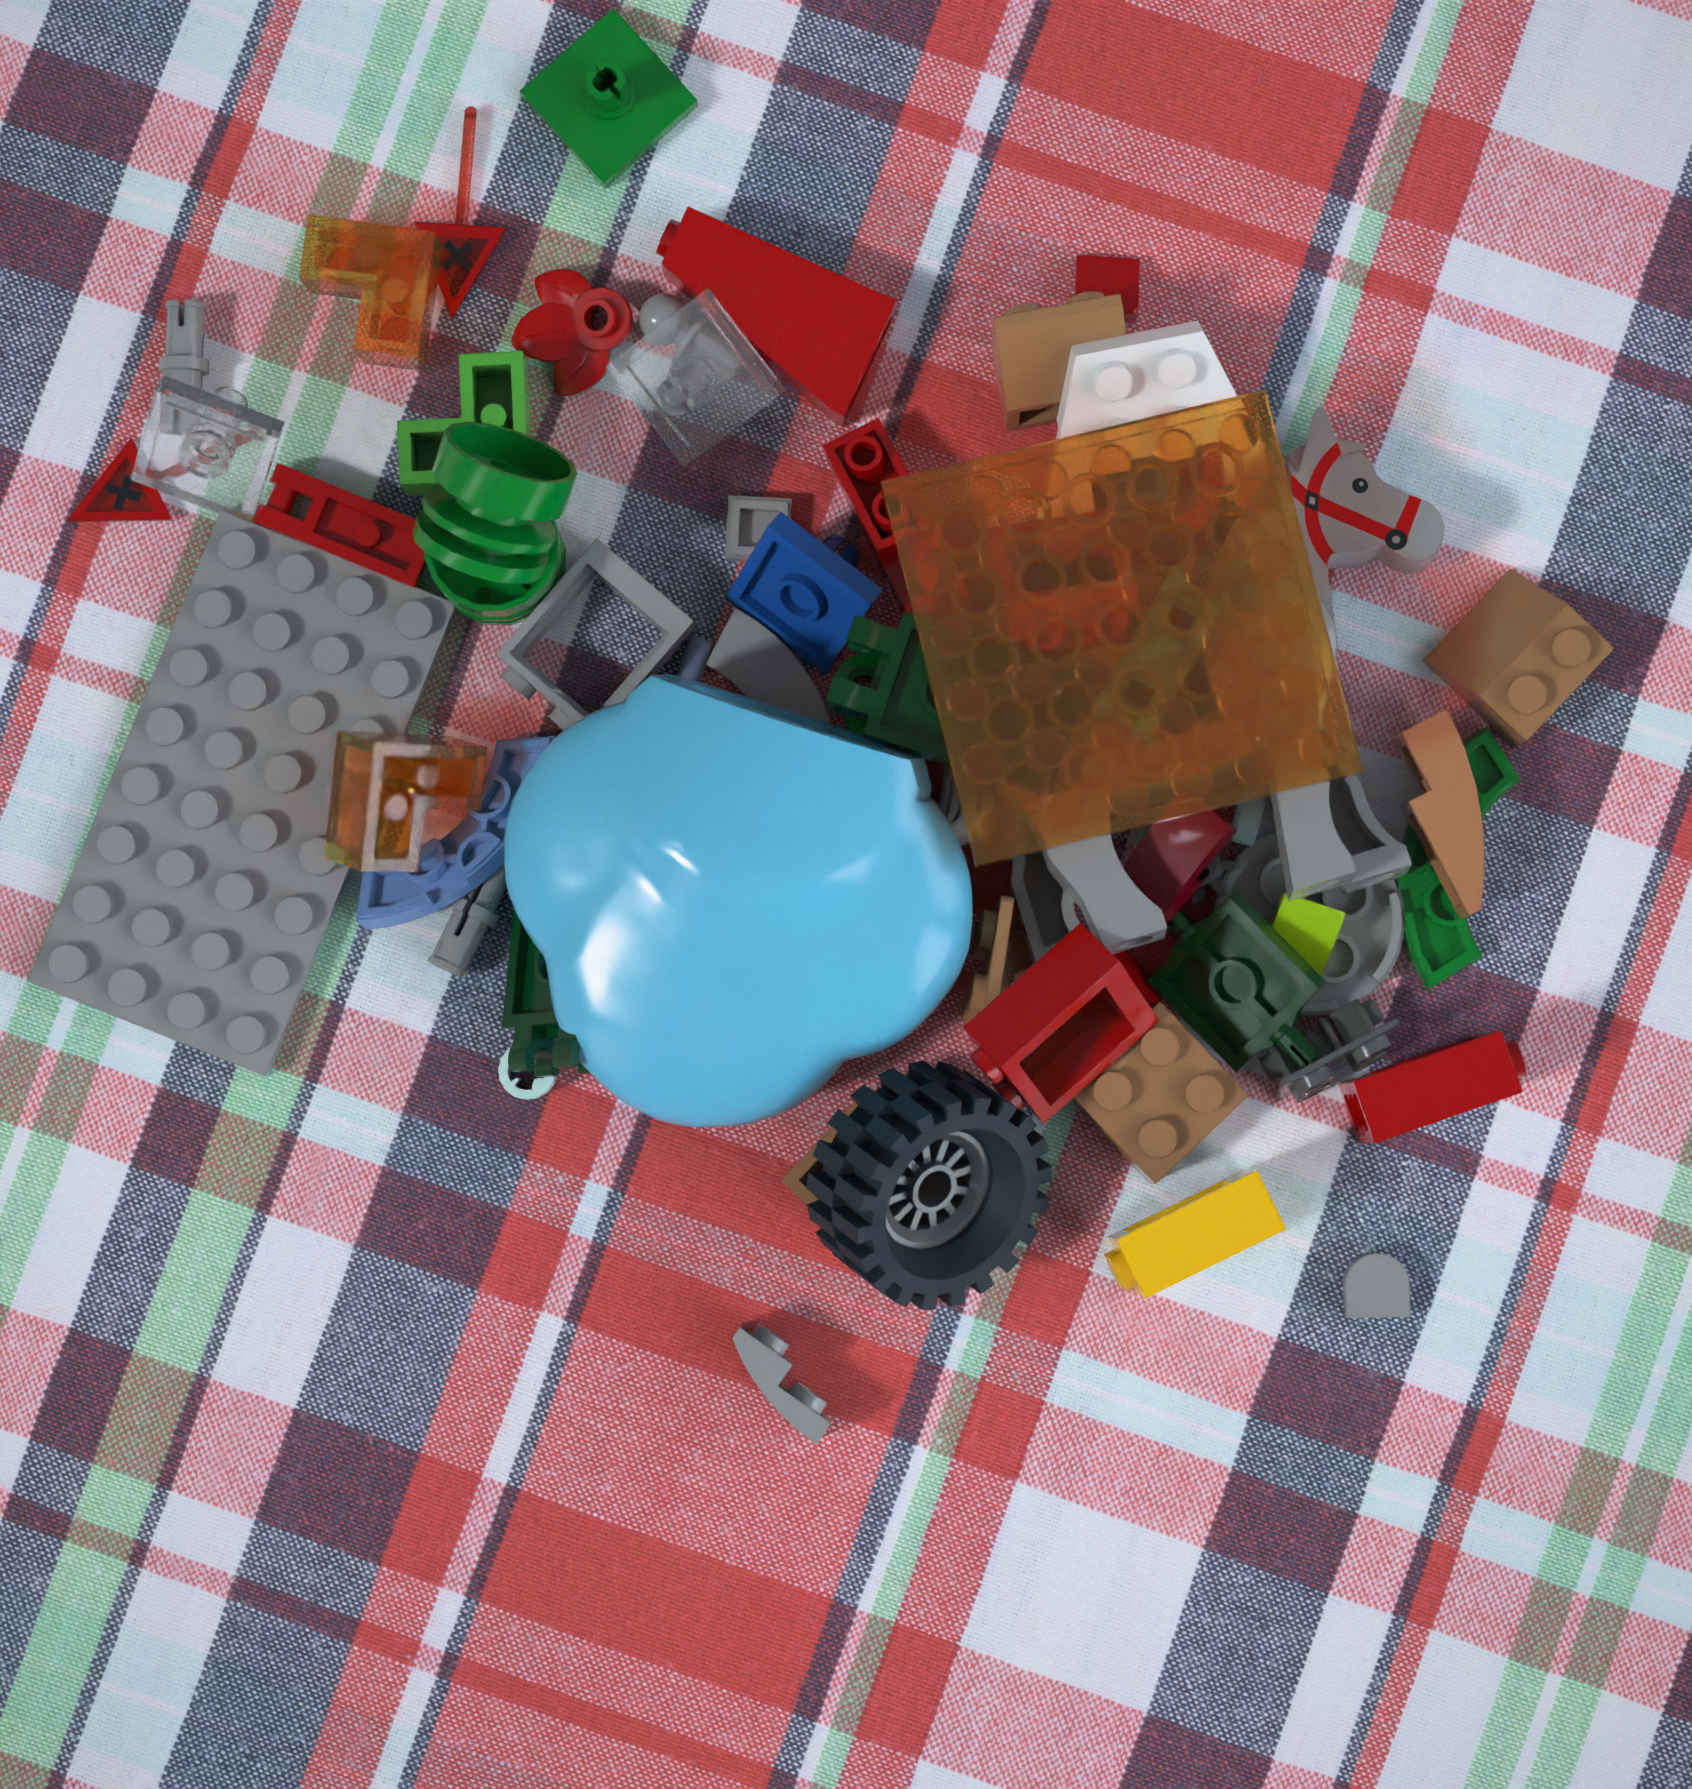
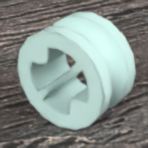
[498,1048,557,1100]

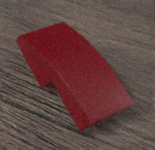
[1123,785,1238,924]

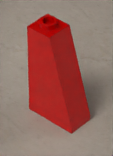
[656,206,897,427]

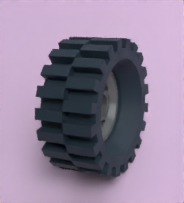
[806,1061,1052,1310]

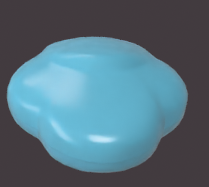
[504,674,973,1128]

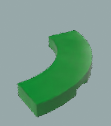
[1396,727,1521,990]

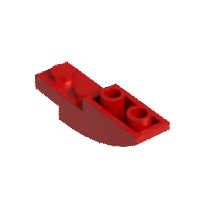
[822,418,993,640]

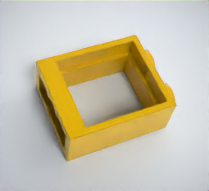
[1104,1169,1286,1299]

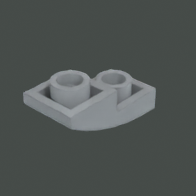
[732,1323,831,1445]

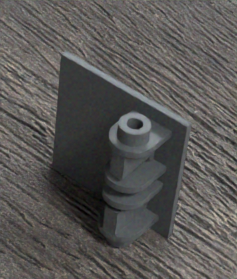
[1258,998,1399,1103]

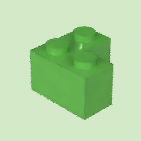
[397,351,532,496]

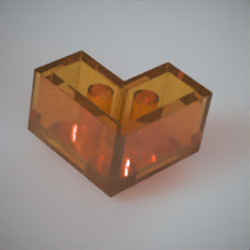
[299,214,443,372]
[324,731,487,872]

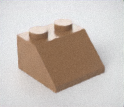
[1423,569,1614,748]

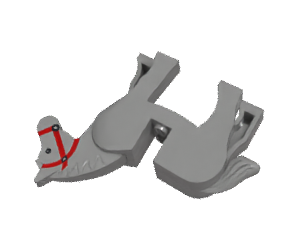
[938,407,1445,965]

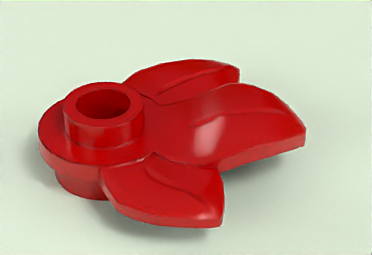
[511,269,633,397]

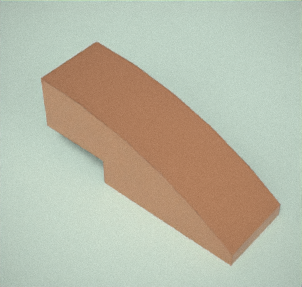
[1393,709,1485,919]

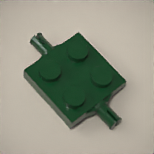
[1147,891,1327,1072]

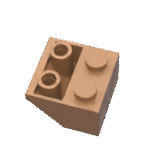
[992,291,1126,432]

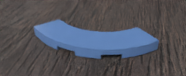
[356,736,556,930]

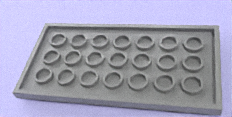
[28,510,457,1076]

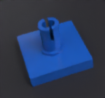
[725,512,883,675]

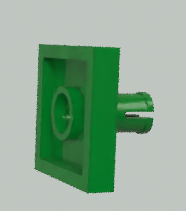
[519,8,698,189]

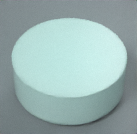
[1231,780,1269,847]

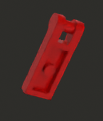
[252,463,427,589]

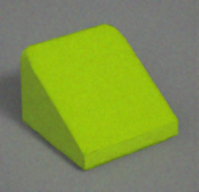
[1271,893,1346,975]

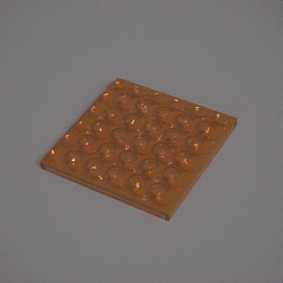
[881,389,1363,868]

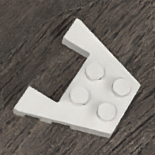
[1036,321,1275,522]

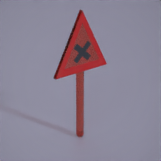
[414,106,507,319]
[67,422,261,522]

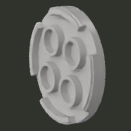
[1212,831,1405,1016]

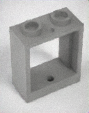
[496,538,696,731]

